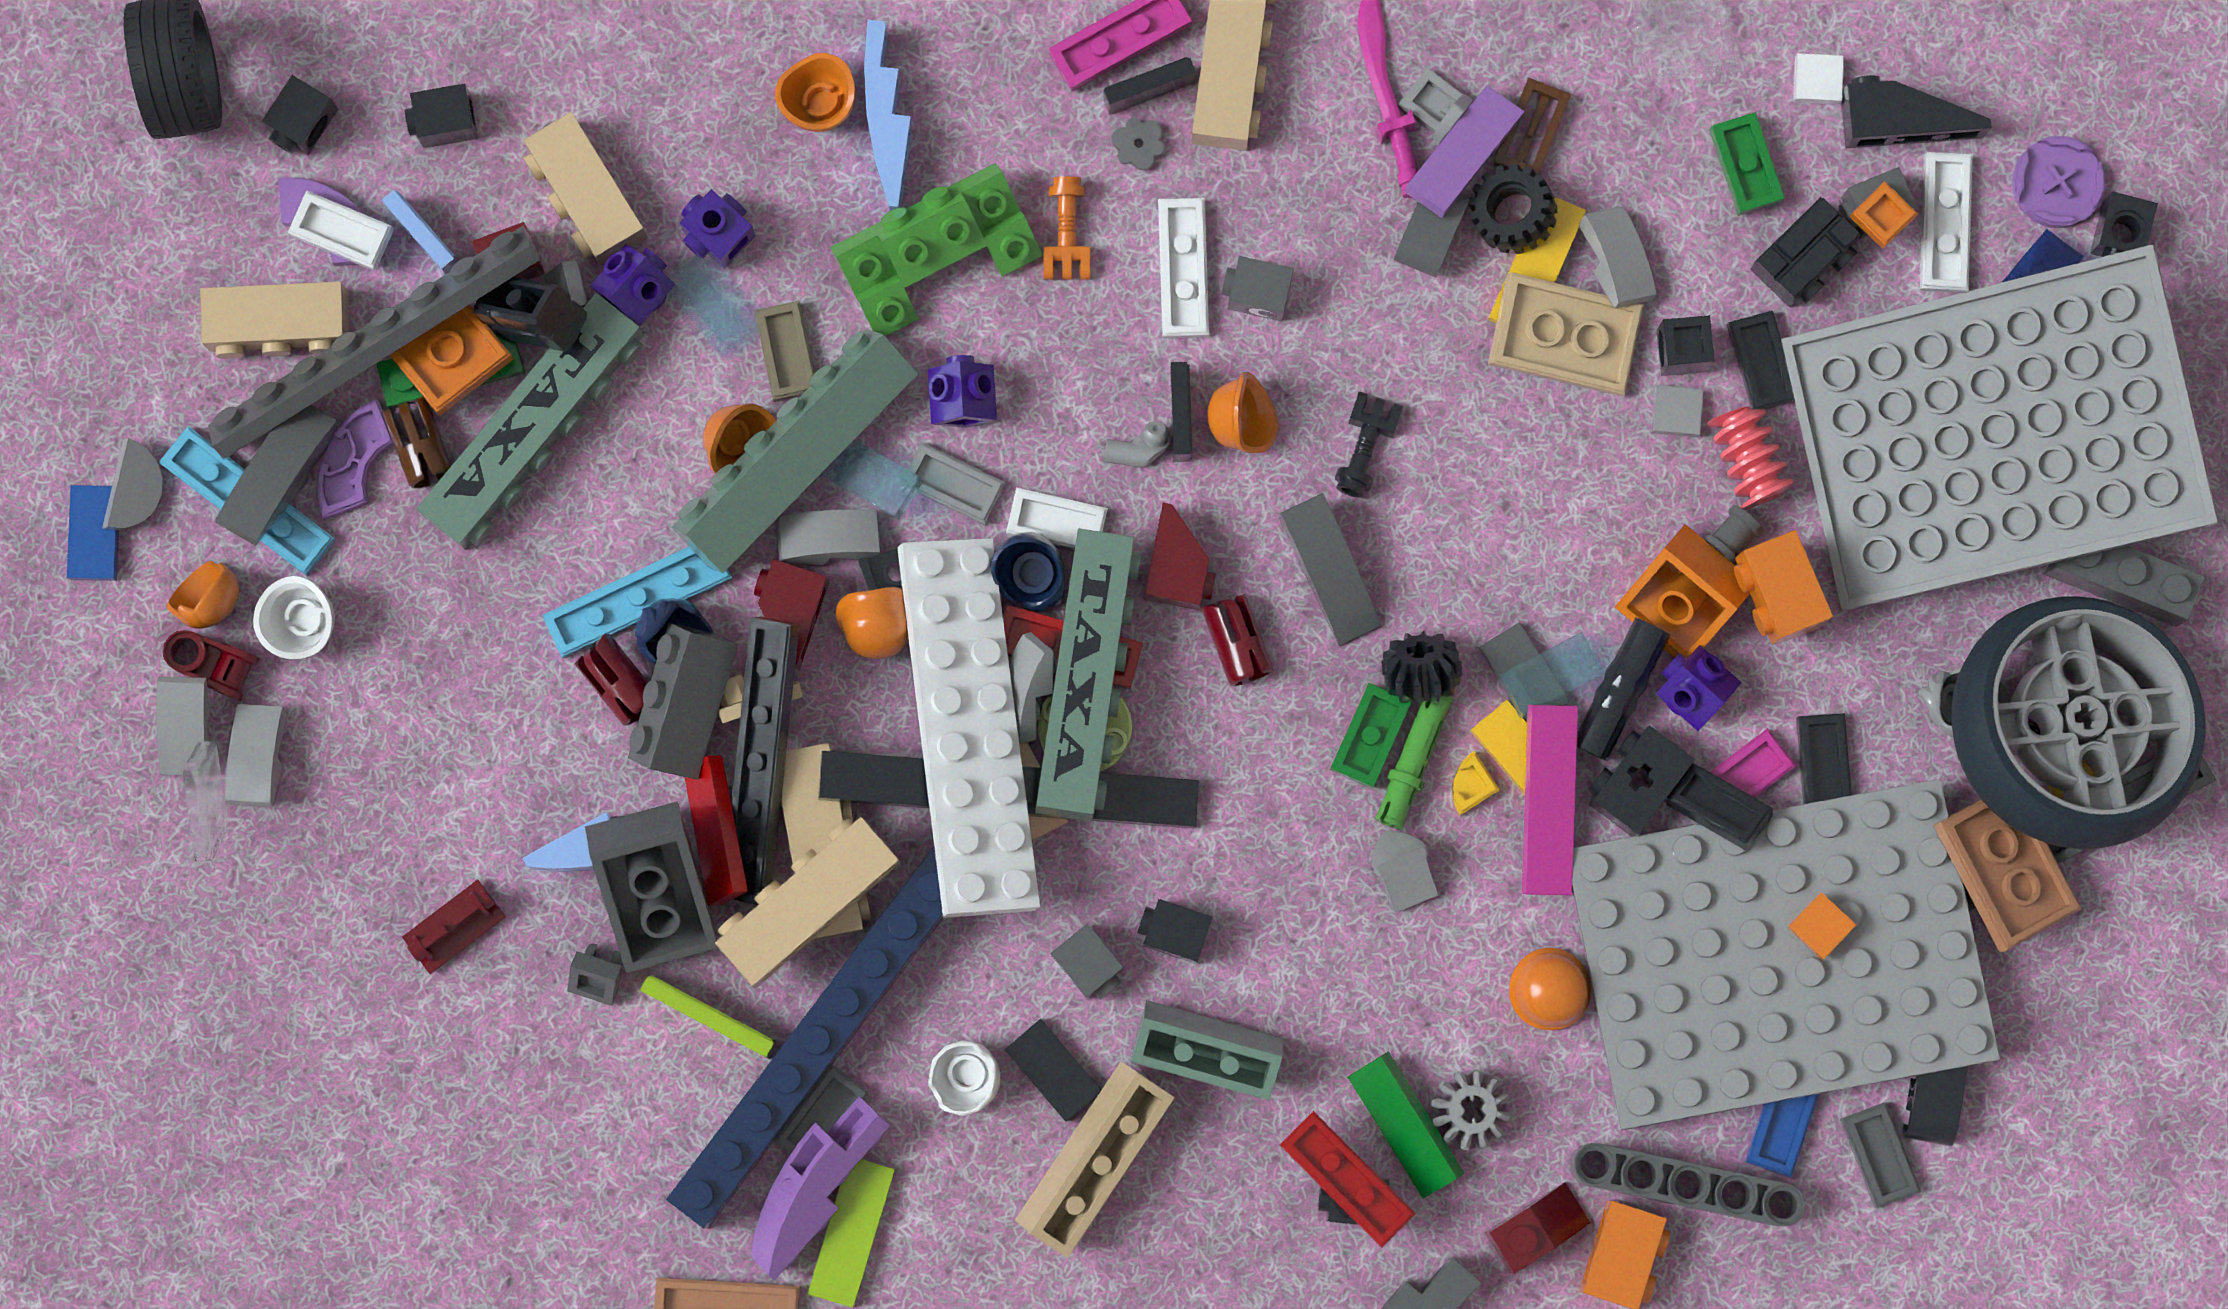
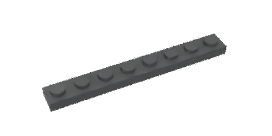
[208,226,540,460]

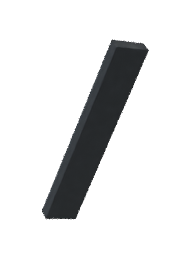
[731,616,800,905]

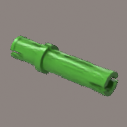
[1375,696,1454,830]

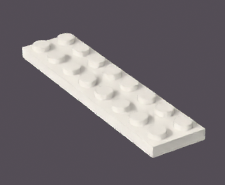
[897,538,1040,918]

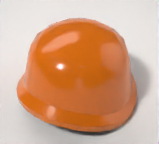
[775,53,856,132]
[1207,372,1279,453]
[703,403,776,474]
[836,587,909,659]
[1509,947,1591,1031]

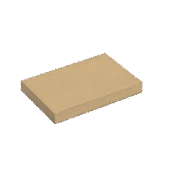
[1488,272,1644,396]

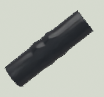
[1577,617,1671,761]

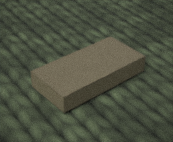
[754,300,815,402]

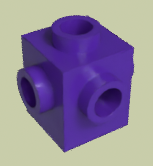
[679,189,756,270]
[590,244,675,327]
[928,355,997,428]
[1656,645,1742,731]

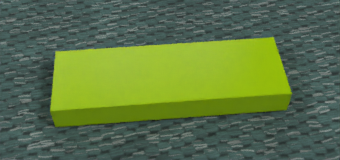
[640,975,777,1059]
[808,1159,895,1308]

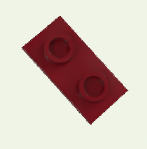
[402,879,506,975]

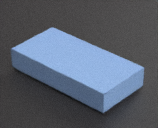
[382,190,458,275]

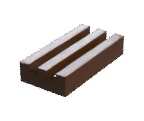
[1493,77,1571,174]

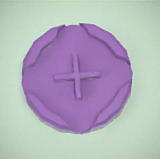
[2012,136,2106,228]

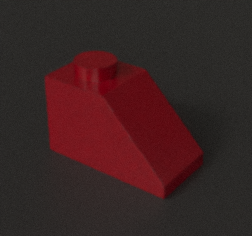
[1144,502,1216,611]
[754,559,829,671]
[1484,1182,1591,1274]

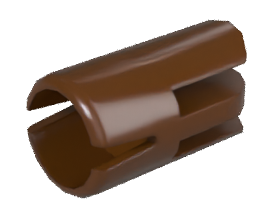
[382,396,451,489]

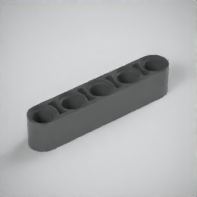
[1569,1143,1805,1226]

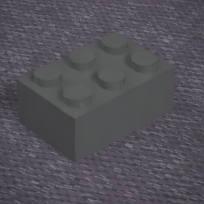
[585,801,719,973]

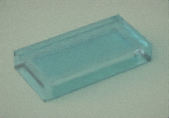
[669,256,757,357]
[821,440,924,520]
[1498,632,1604,718]

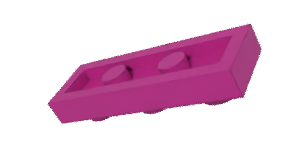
[1048,0,1192,92]

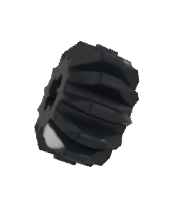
[1381,630,1462,706]

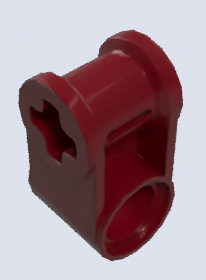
[162,630,260,702]

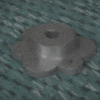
[1112,117,1164,170]

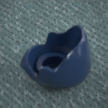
[990,532,1065,612]
[635,598,713,665]

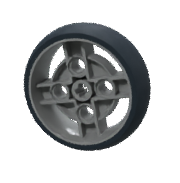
[1952,596,2206,849]

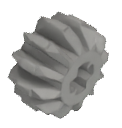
[1431,1070,1512,1151]

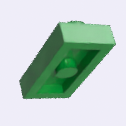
[1709,112,1785,216]
[1330,683,1412,789]

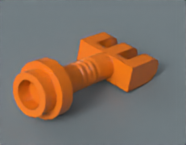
[1044,176,1090,280]

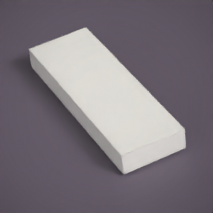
[1920,152,1973,293]
[1158,198,1209,339]

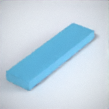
[159,426,336,576]
[542,547,733,659]

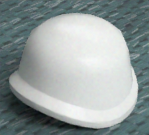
[253,576,335,659]

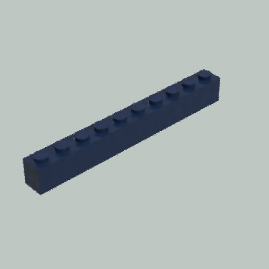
[666,846,943,1229]

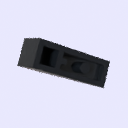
[1841,75,1992,149]

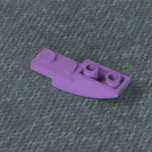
[750,1096,890,1280]

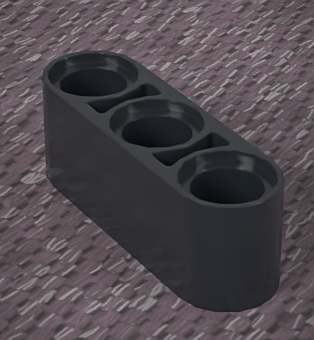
[1902,1066,1968,1147]

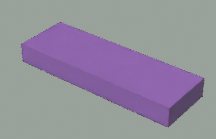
[1404,85,1524,218]

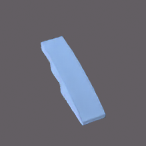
[864,19,912,211]

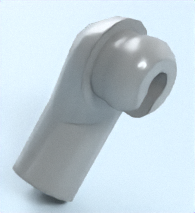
[1103,421,1170,468]

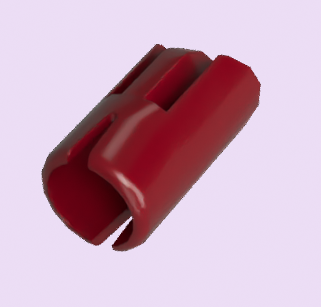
[1202,594,1273,686]
[574,633,648,726]

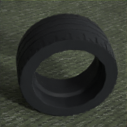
[123,0,222,139]

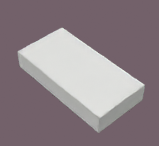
[288,191,394,271]
[1006,488,1108,550]

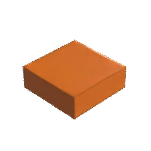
[1850,181,1918,249]
[1787,892,1856,961]

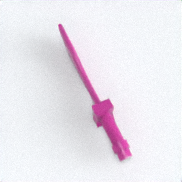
[1358,0,1418,198]

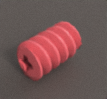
[1707,406,1794,510]

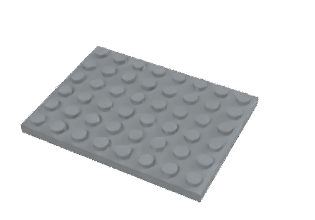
[1781,244,2219,612]
[1572,779,2000,1130]

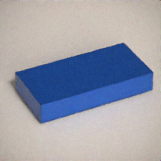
[67,485,119,581]
[1744,1094,1819,1178]

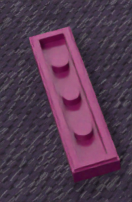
[1522,704,1578,895]

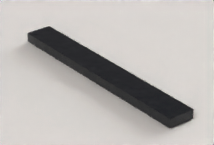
[818,751,1199,829]

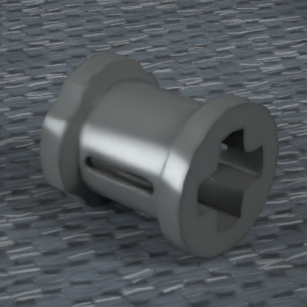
[1703,505,1765,565]

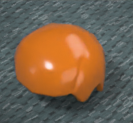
[166,560,239,629]

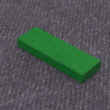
[1348,1051,1465,1199]

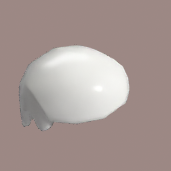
[928,1040,1000,1116]

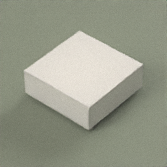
[1794,53,1843,105]

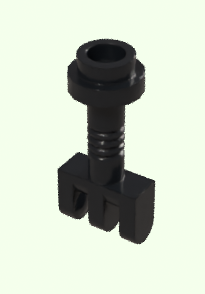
[1335,391,1403,498]

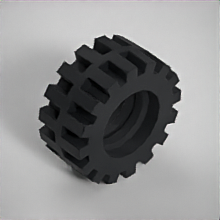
[1469,164,1558,254]

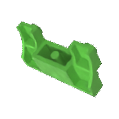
[830,163,1043,336]

